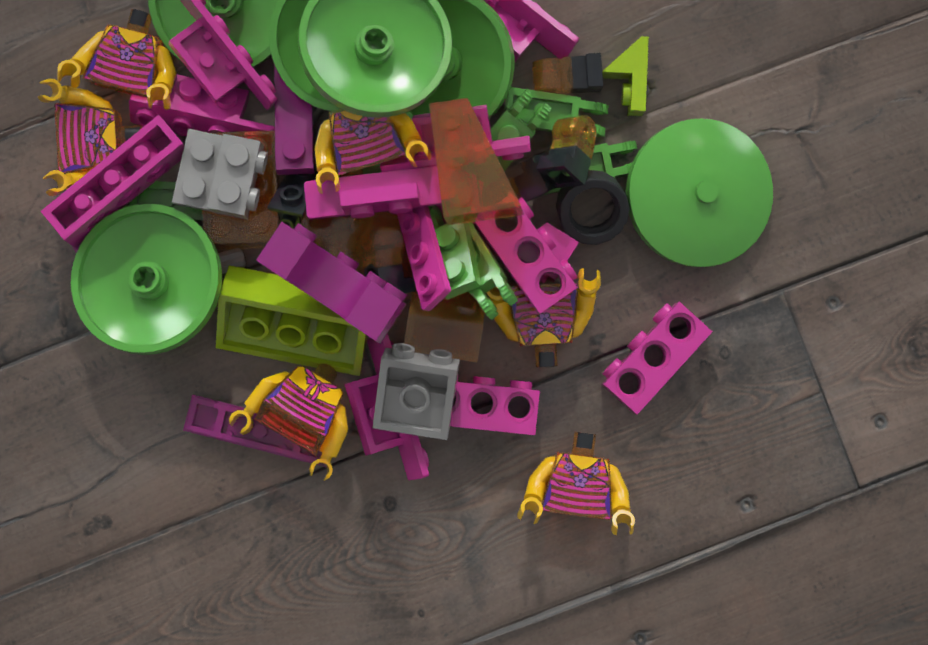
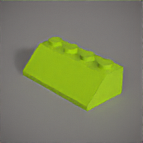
[216,265,368,376]

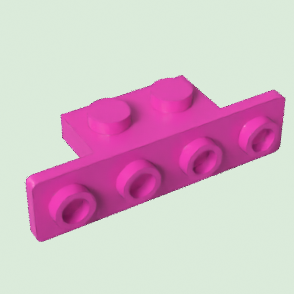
[168,0,277,111]
[484,0,579,62]
[129,74,275,154]
[380,105,531,172]
[304,164,458,220]
[397,206,451,311]
[344,334,429,481]

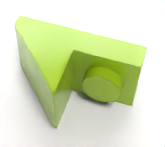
[602,36,649,116]

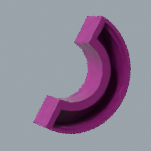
[256,222,407,344]

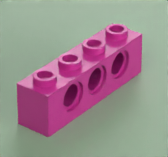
[40,115,184,248]

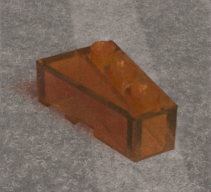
[429,98,524,226]

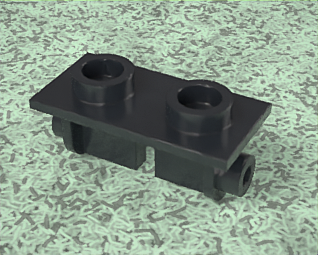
[267,163,318,229]

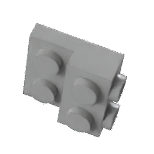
[172,129,268,220]
[373,343,460,440]

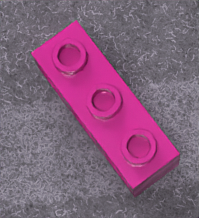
[474,194,578,314]
[601,301,713,415]
[450,374,540,435]

